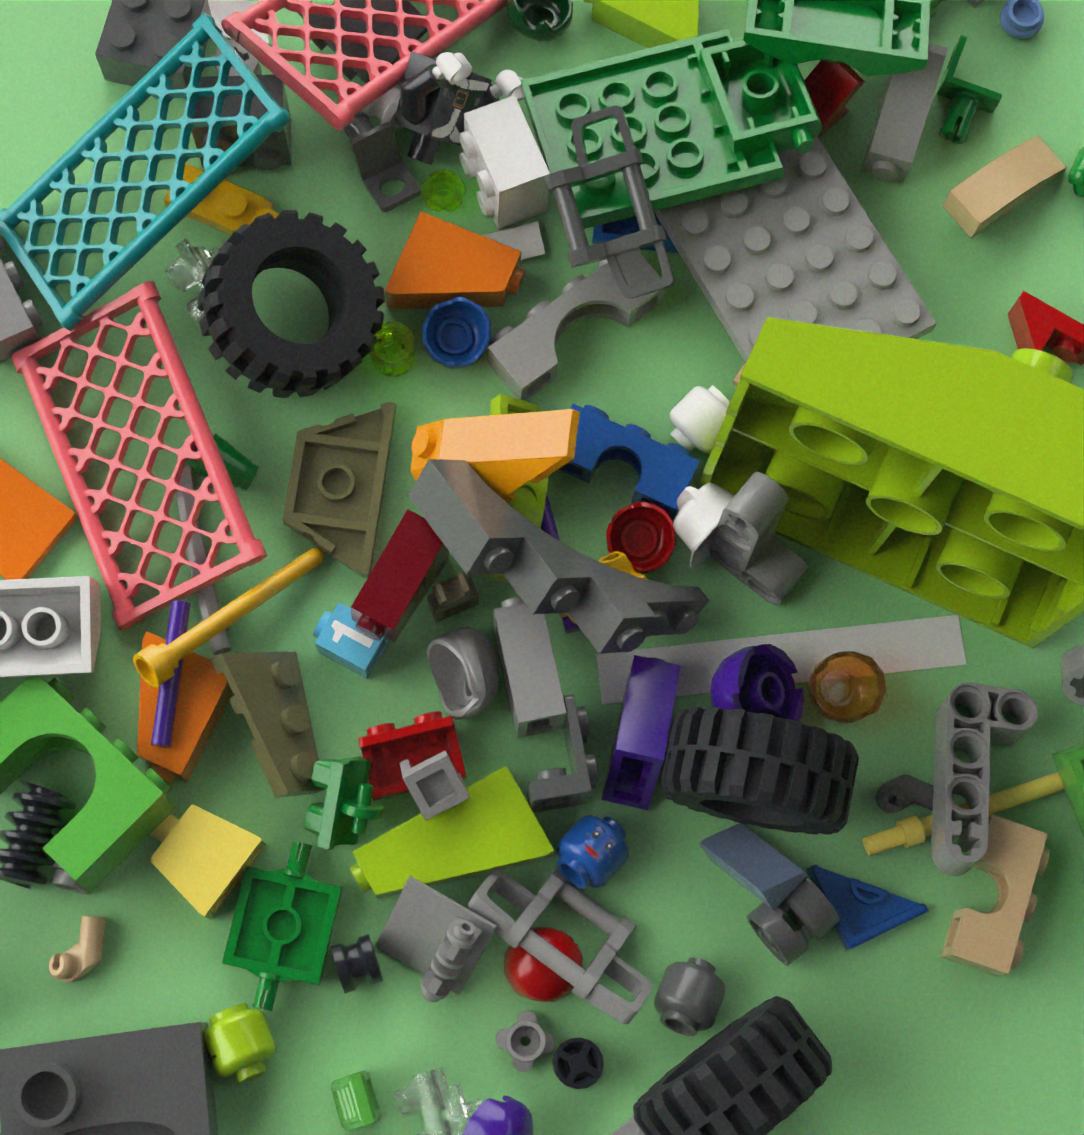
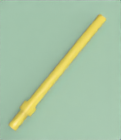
[862,772,1065,856]

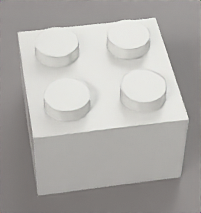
[459,95,550,230]

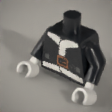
[395,51,524,165]

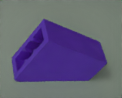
[601,655,681,811]

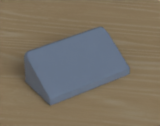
[699,823,807,911]

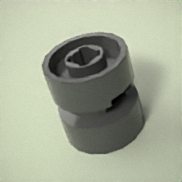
[747,877,840,966]

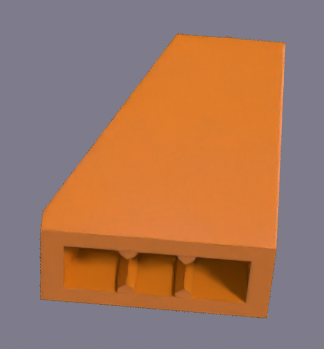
[385,211,526,309]
[137,631,232,784]

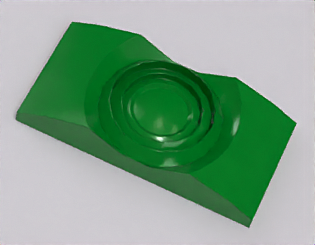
[743,0,931,76]

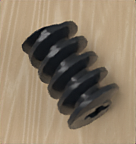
[0,780,77,890]

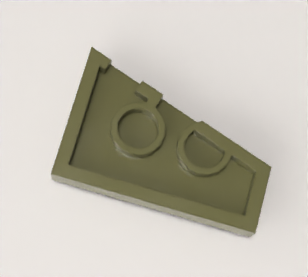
[210,652,325,798]

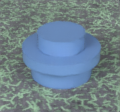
[1000,0,1044,39]

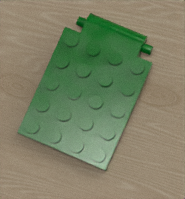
[520,28,822,229]

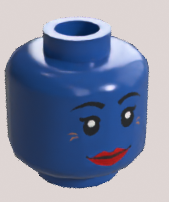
[557,815,629,889]

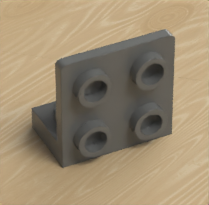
[527,695,598,813]

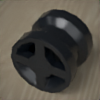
[331,934,383,994]
[552,1038,604,1089]

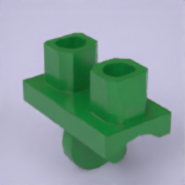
[303,756,384,850]

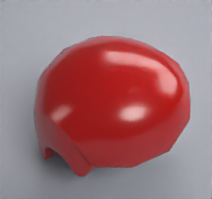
[606,502,677,573]
[504,926,583,1002]

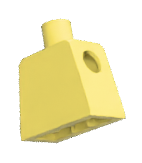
[150,804,267,920]

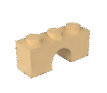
[941,815,1050,976]

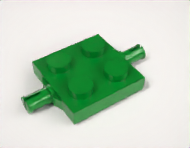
[222,841,343,1011]

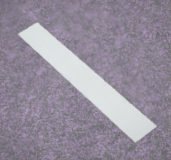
[596,615,967,705]

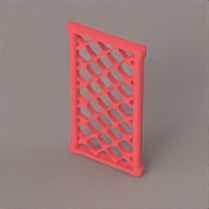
[221,0,508,131]
[11,281,267,630]

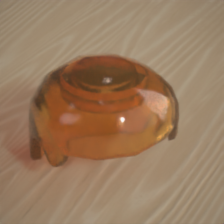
[807,651,887,723]

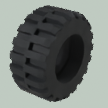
[197,210,385,398]
[661,707,859,835]
[633,996,832,1135]

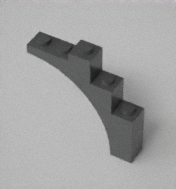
[408,459,709,654]

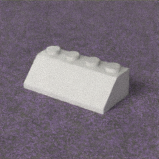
[0,576,101,678]

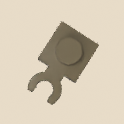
[427,573,479,622]

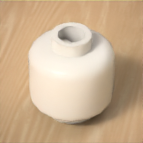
[669,385,730,454]

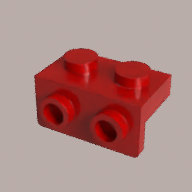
[358,711,467,801]

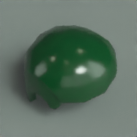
[507,0,573,41]

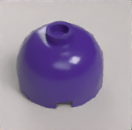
[710,644,804,721]

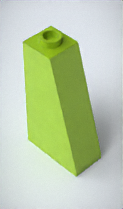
[349,765,555,899]

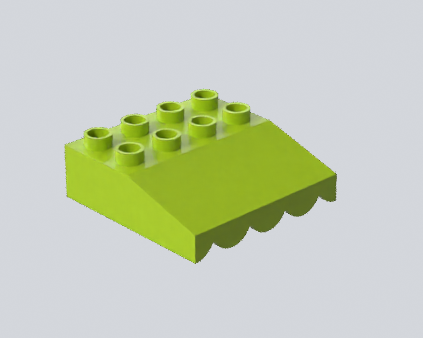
[696,317,1084,649]

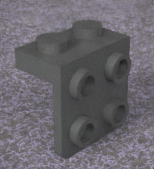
[297,0,428,84]

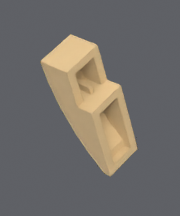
[942,136,1067,238]

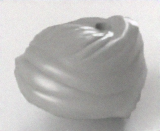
[427,627,499,720]

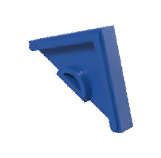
[806,865,928,951]

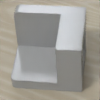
[399,750,469,821]

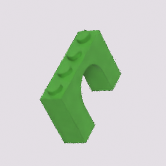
[0,676,176,894]

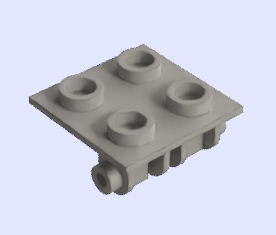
[375,876,497,1002]

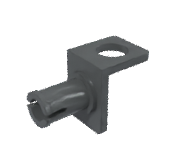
[343,112,421,212]

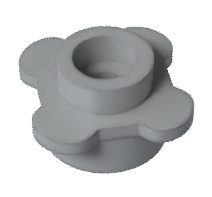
[496,1011,555,1072]

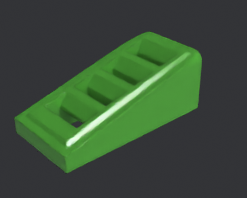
[331,1070,381,1130]

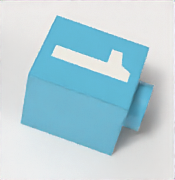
[313,602,390,679]

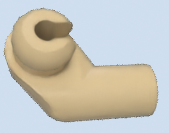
[49,916,106,983]

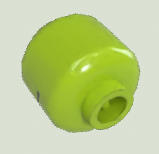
[204,1003,277,1083]

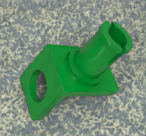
[937,35,1002,144]

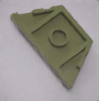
[282,402,396,578]

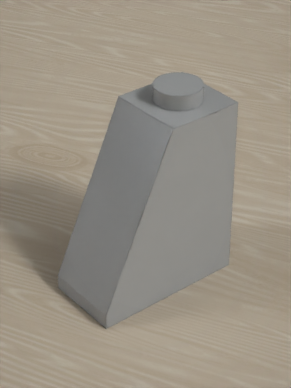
[861,43,948,182]

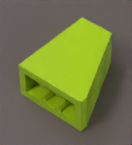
[584,0,700,48]

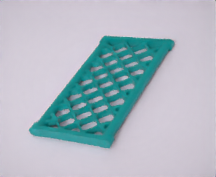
[0,12,292,331]

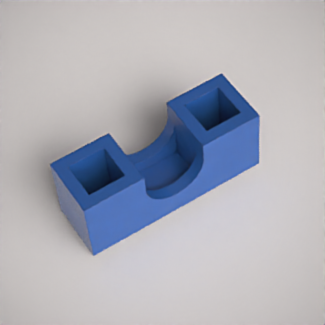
[558,403,700,520]

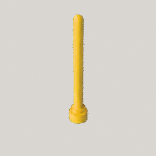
[133,547,324,688]

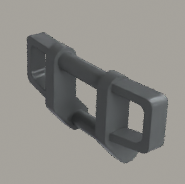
[544,105,675,299]

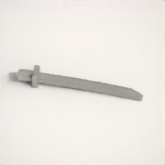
[176,464,232,655]

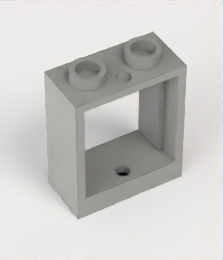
[493,596,567,738]

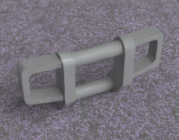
[468,868,653,1024]

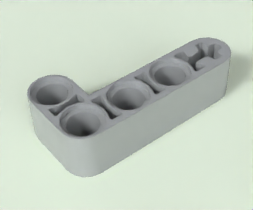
[709,472,808,605]
[931,683,1038,876]

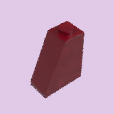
[351,509,449,642]

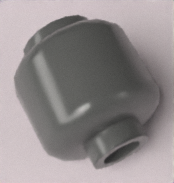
[654,957,726,1036]

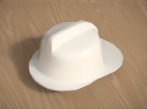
[673,482,735,569]

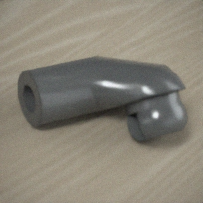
[875,774,933,813]

